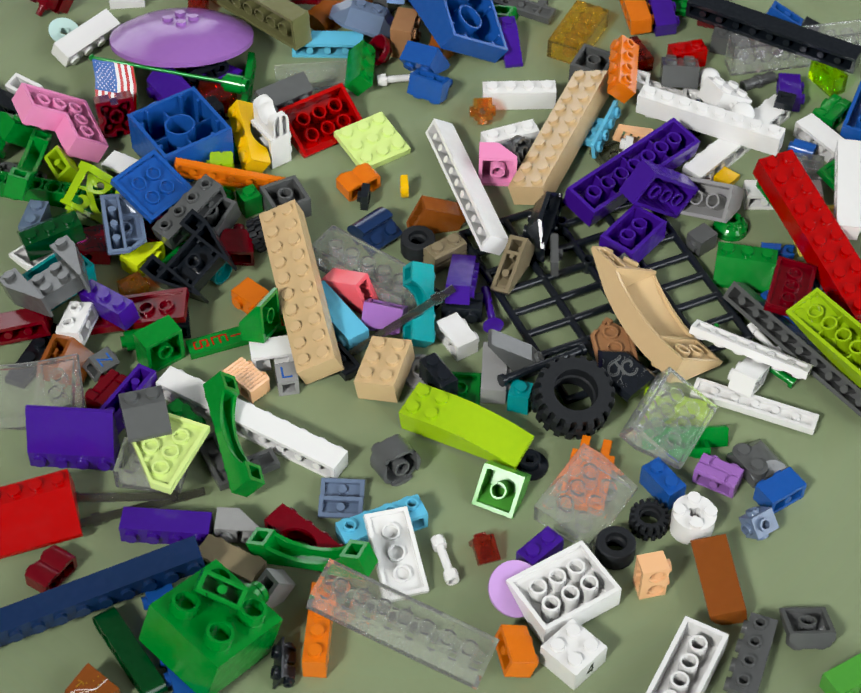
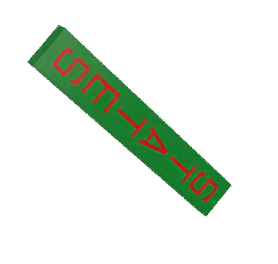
[185,314,287,360]

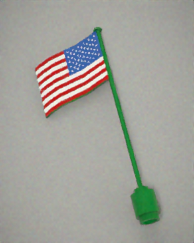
[89,54,250,111]

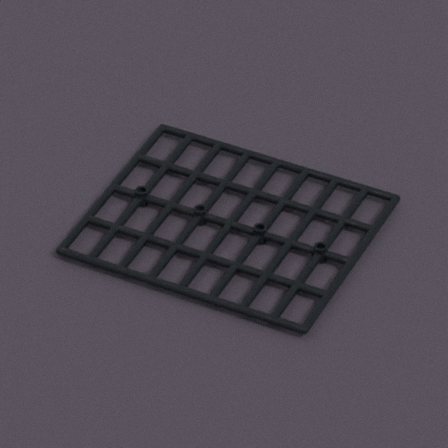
[458,198,753,404]

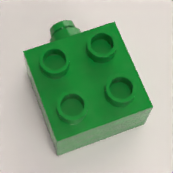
[138,559,283,693]

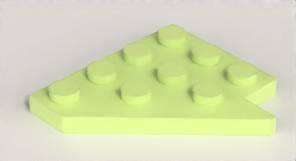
[123,413,210,495]

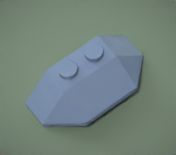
[329,0,394,39]
[100,193,147,255]

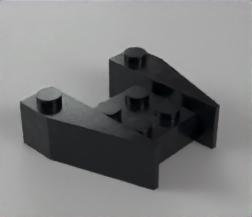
[140,209,237,304]

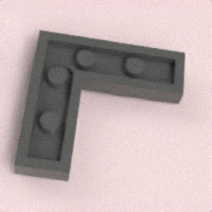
[198,432,280,491]

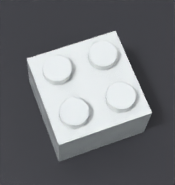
[539,618,607,690]

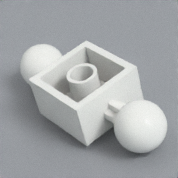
[697,68,755,118]

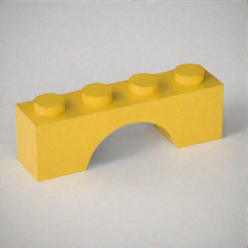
[228,100,271,173]

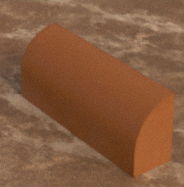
[308,0,373,31]
[690,534,747,625]

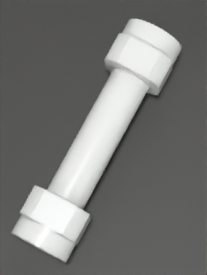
[377,71,413,86]
[747,323,786,354]
[431,534,460,586]

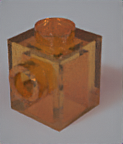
[117,271,150,296]

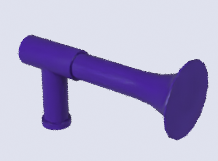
[481,286,504,333]

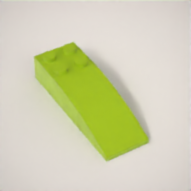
[786,287,861,388]
[398,382,534,469]

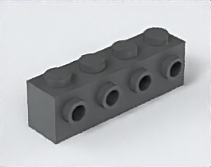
[152,174,226,250]
[723,612,778,693]

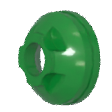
[713,212,748,242]

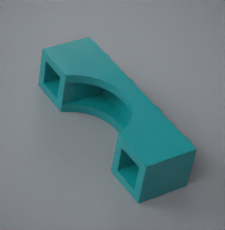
[403,261,436,348]

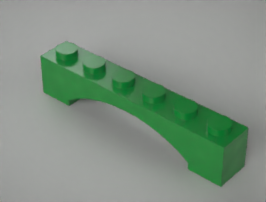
[3,128,53,201]
[203,371,265,497]
[246,527,378,578]

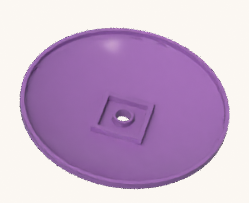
[109,7,254,68]

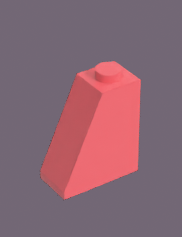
[321,268,379,314]

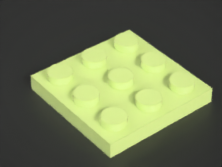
[334,111,411,169]

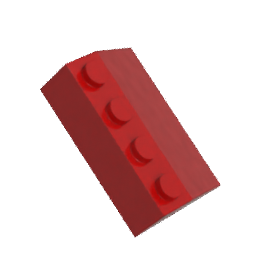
[277,83,362,159]
[0,468,83,559]

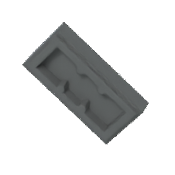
[550,233,563,276]

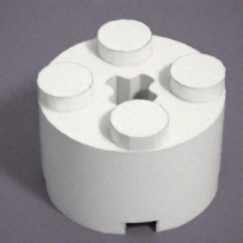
[669,491,718,545]

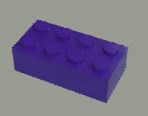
[619,159,699,218]

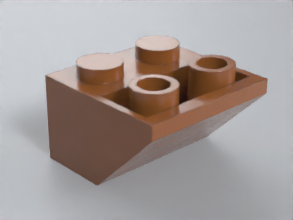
[38,333,94,388]

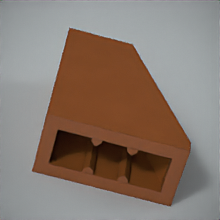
[406,195,466,234]

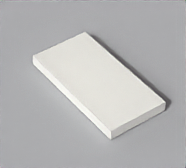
[363,506,430,602]

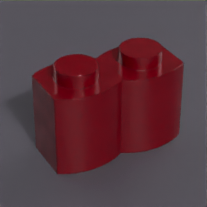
[25,544,78,593]

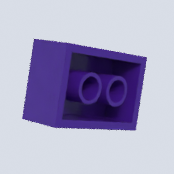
[599,205,667,263]

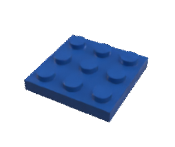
[110,149,192,224]

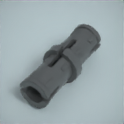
[740,71,777,91]

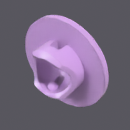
[488,560,531,618]

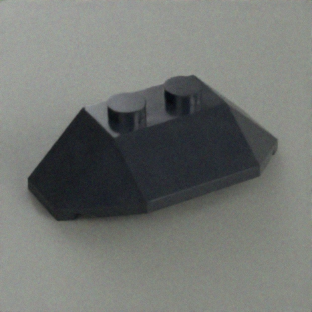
[523,191,562,262]

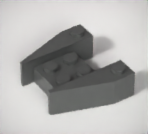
[0,235,91,317]

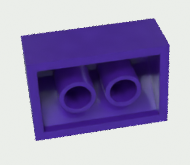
[146,67,191,101]

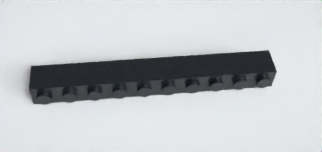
[685,0,861,74]

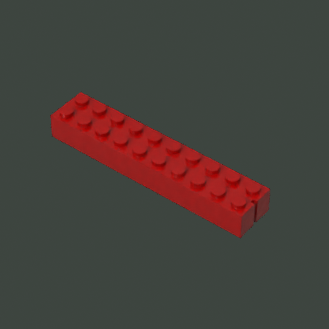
[753,149,861,320]

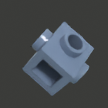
[739,506,779,541]

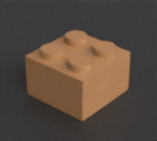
[390,7,421,58]

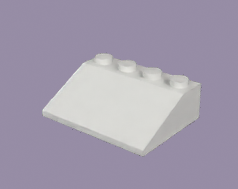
[506,540,622,644]

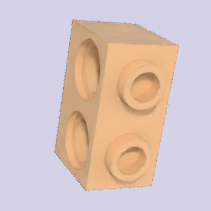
[633,550,672,600]

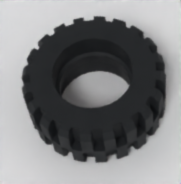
[531,355,615,440]

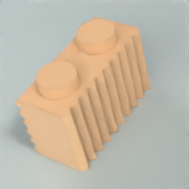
[222,357,270,404]

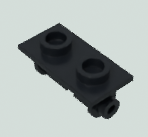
[270,636,296,689]

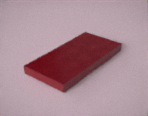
[763,256,817,317]

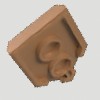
[590,317,639,366]

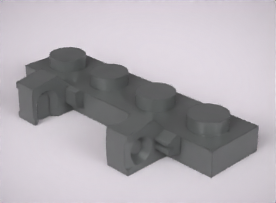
[493,0,556,25]

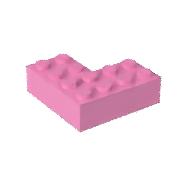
[12,83,109,163]

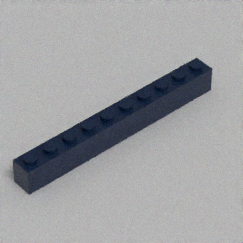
[0,535,206,647]

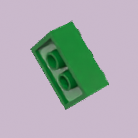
[713,242,778,293]

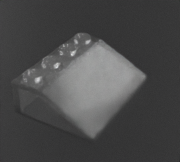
[619,367,718,470]
[534,443,638,551]

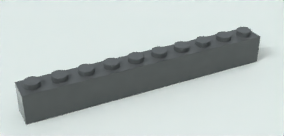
[723,281,861,417]

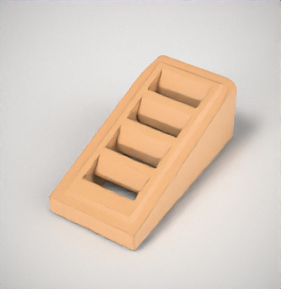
[612,124,654,143]

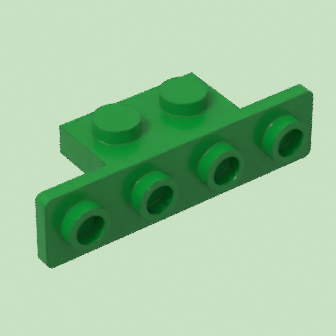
[642,425,729,459]

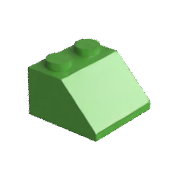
[471,460,531,519]

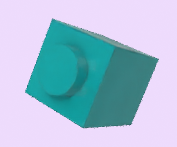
[507,380,533,415]

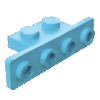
[582,100,621,159]

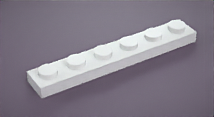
[689,319,813,380]
[690,377,819,435]

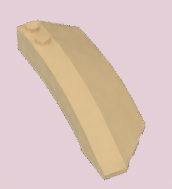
[591,246,723,382]

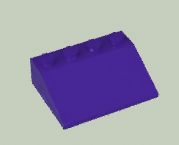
[25,405,121,471]

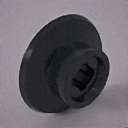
[516,449,549,481]

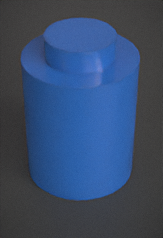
[787,138,817,162]

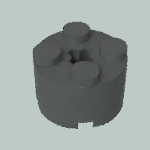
[370,434,421,486]

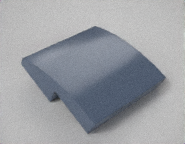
[318,478,365,519]

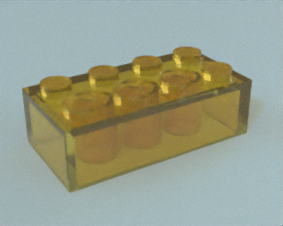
[547,0,609,64]

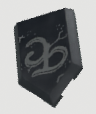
[598,350,658,403]

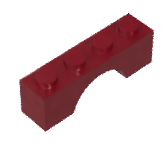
[264,503,345,581]

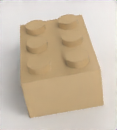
[354,336,415,403]

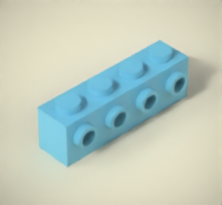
[335,494,428,545]

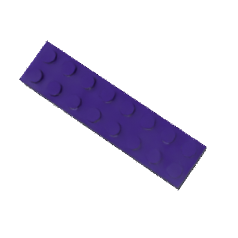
[563,118,700,227]

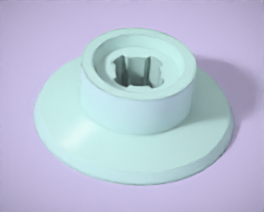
[48,18,78,42]

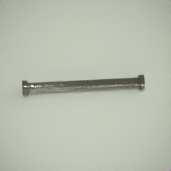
[76,490,178,504]

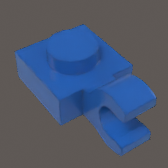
[761,242,794,260]

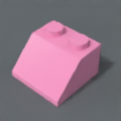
[478,142,517,186]

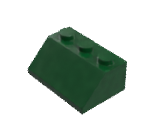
[16,210,86,262]

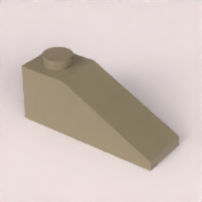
[490,235,535,295]

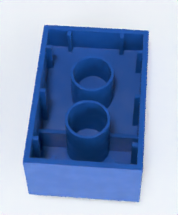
[409,0,508,63]

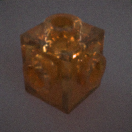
[469,97,496,125]

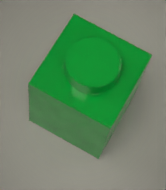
[236,184,263,218]

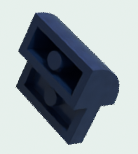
[347,207,402,256]

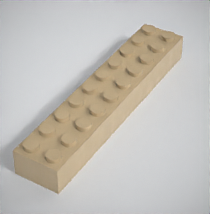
[508,70,610,205]
[259,199,344,385]

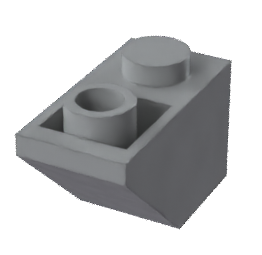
[214,507,259,544]

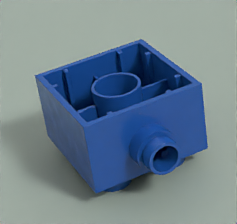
[127,86,235,182]

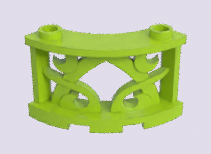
[60,160,119,224]

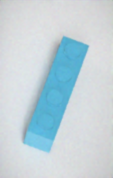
[292,30,364,58]
[322,280,369,353]

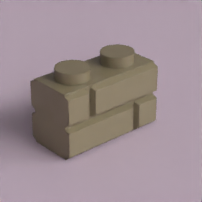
[423,232,467,274]

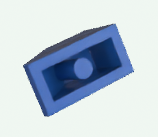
[765,0,804,26]

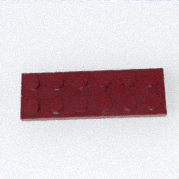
[90,287,189,335]

